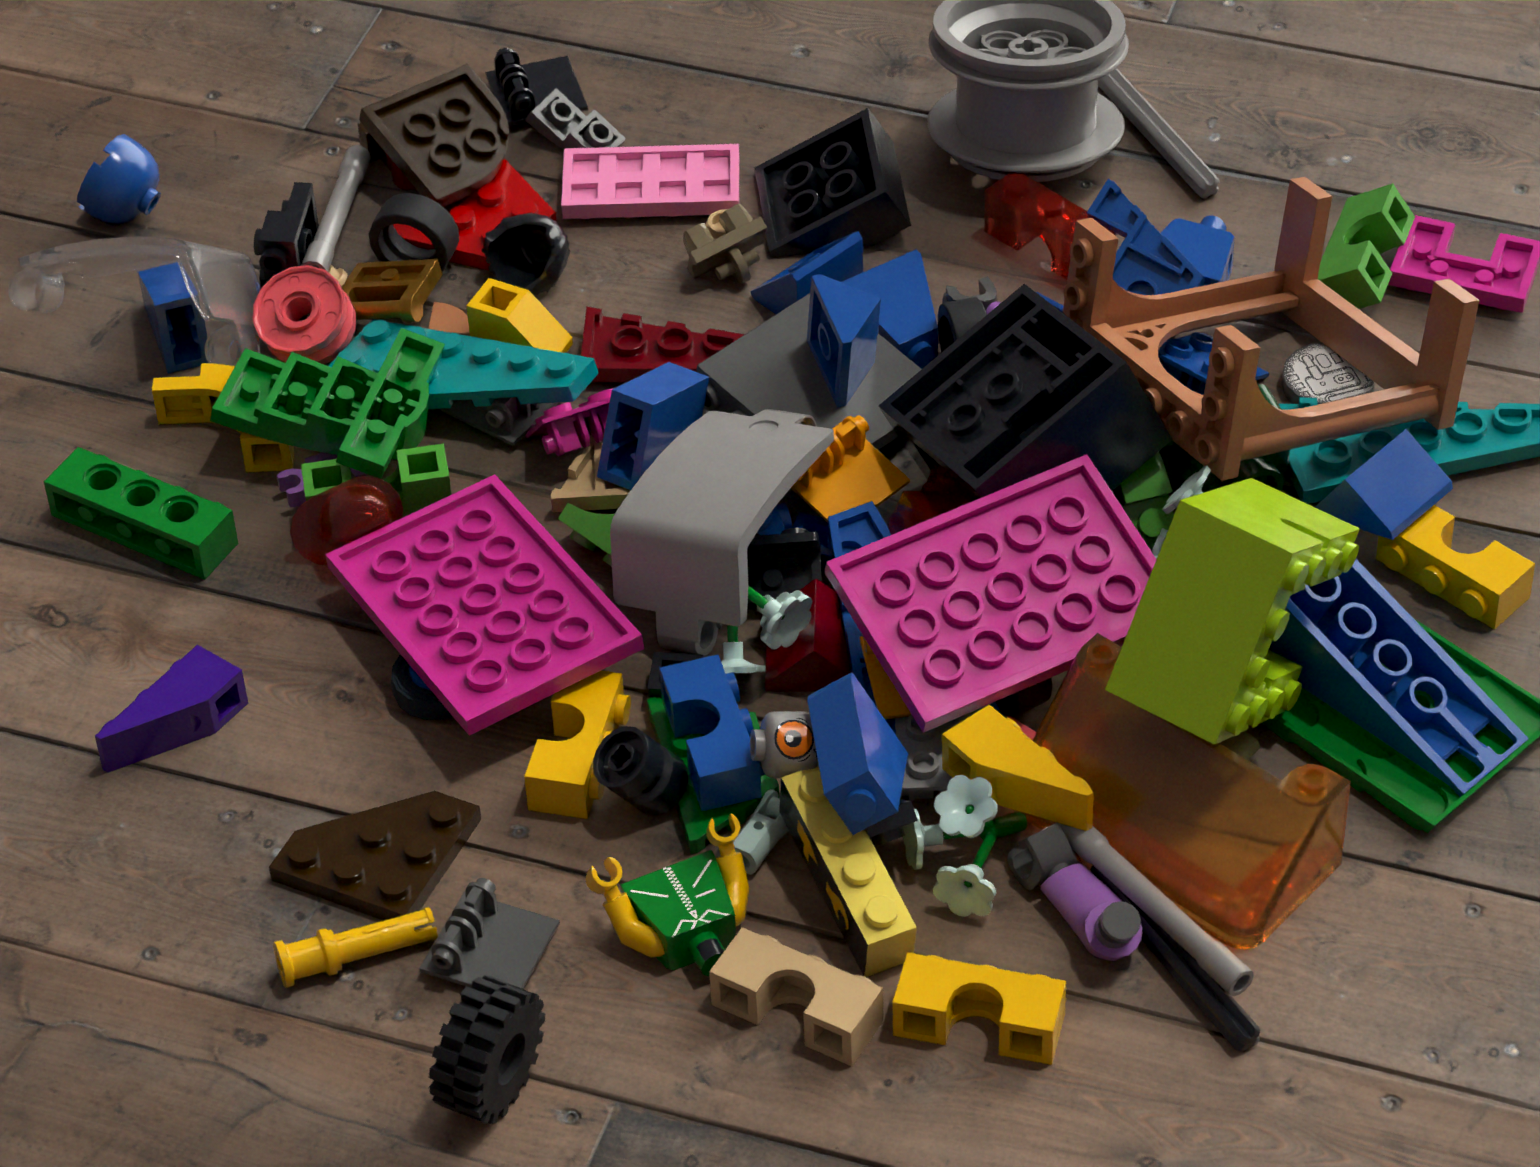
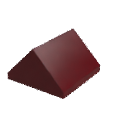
[765,579,851,691]

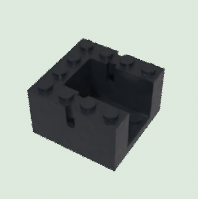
[878,284,1173,501]

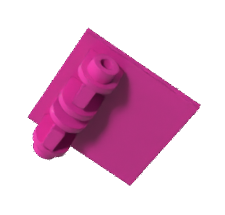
[526,388,614,456]

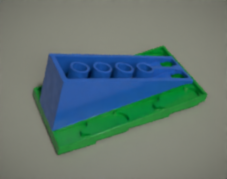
[1262,559,1540,833]

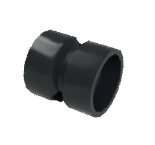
[593,726,688,815]

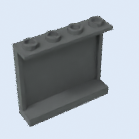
[697,293,922,450]

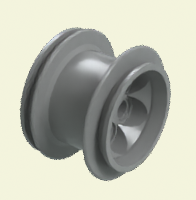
[927,0,1129,182]

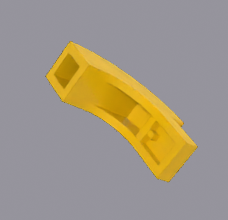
[152,363,294,472]

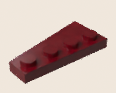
[581,306,745,383]

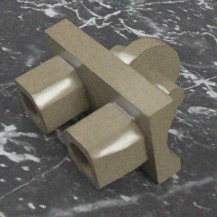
[683,204,767,284]

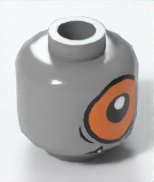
[750,711,819,778]

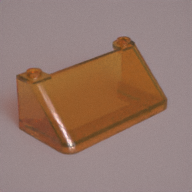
[1012,633,1351,950]

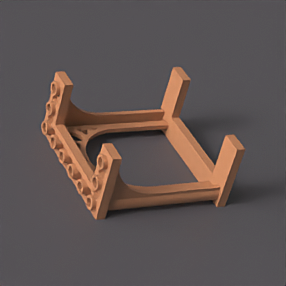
[1063,177,1479,481]

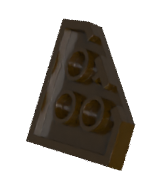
[269,791,481,921]

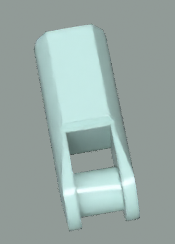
[734,789,789,875]

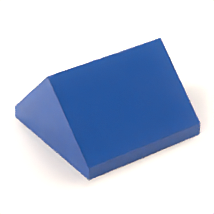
[750,231,863,314]
[807,274,881,408]
[1315,429,1453,540]

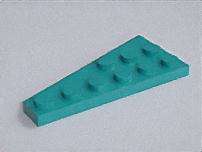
[329,319,599,409]
[1279,397,1540,504]

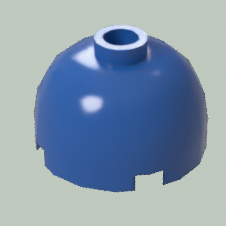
[77,134,161,225]

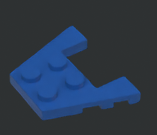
[1036,179,1205,351]

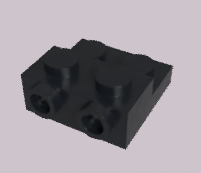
[254,182,319,288]

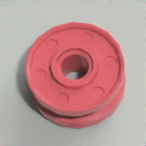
[253,265,356,365]

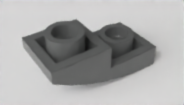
[526,88,626,150]

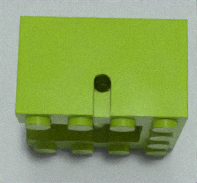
[1105,478,1360,745]

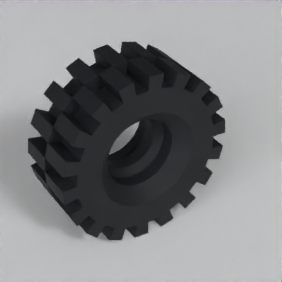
[429,975,545,1124]

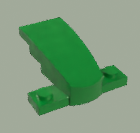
[210,328,445,479]

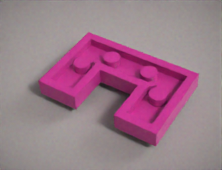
[1388,215,1540,313]

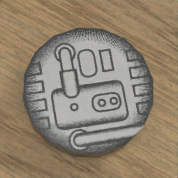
[1281,343,1375,404]

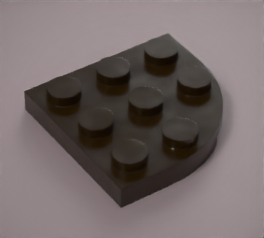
[359,64,509,207]

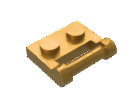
[342,259,443,322]

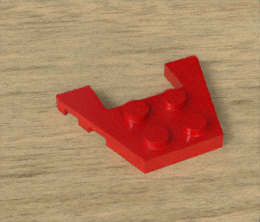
[393,158,557,271]

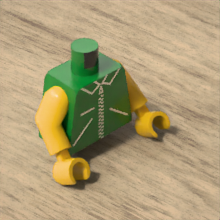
[585,814,750,976]

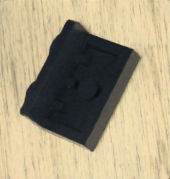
[747,528,823,609]

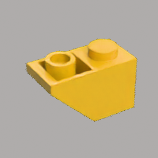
[466,278,573,353]

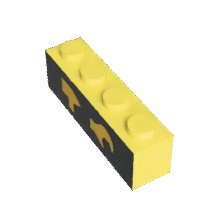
[779,765,917,977]

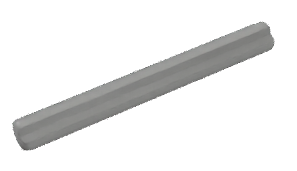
[1098,68,1220,199]

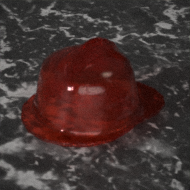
[290,476,403,565]

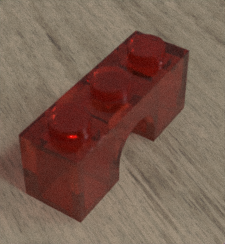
[984,172,1116,280]

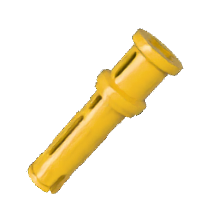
[273,907,438,988]

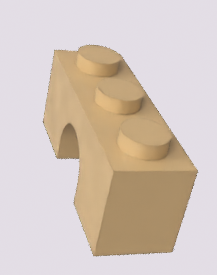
[709,927,884,1066]

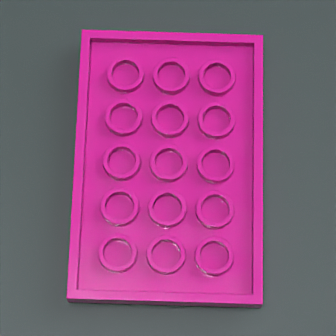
[824,454,1156,733]
[325,474,644,736]

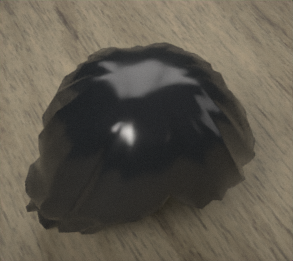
[482,213,570,295]

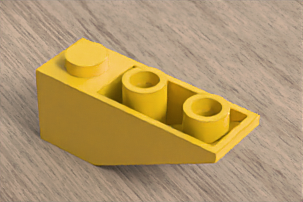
[942,704,1094,831]

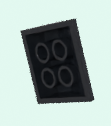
[754,108,911,258]

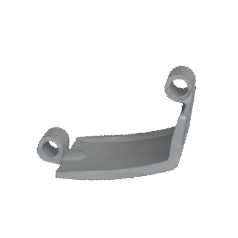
[610,409,834,656]

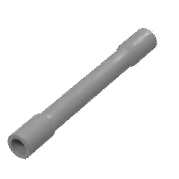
[301,145,371,272]
[1059,823,1254,996]

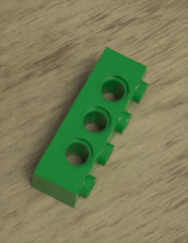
[44,447,239,580]

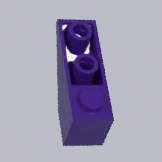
[95,645,248,773]

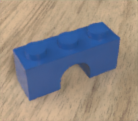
[660,654,765,811]

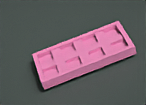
[561,144,740,219]

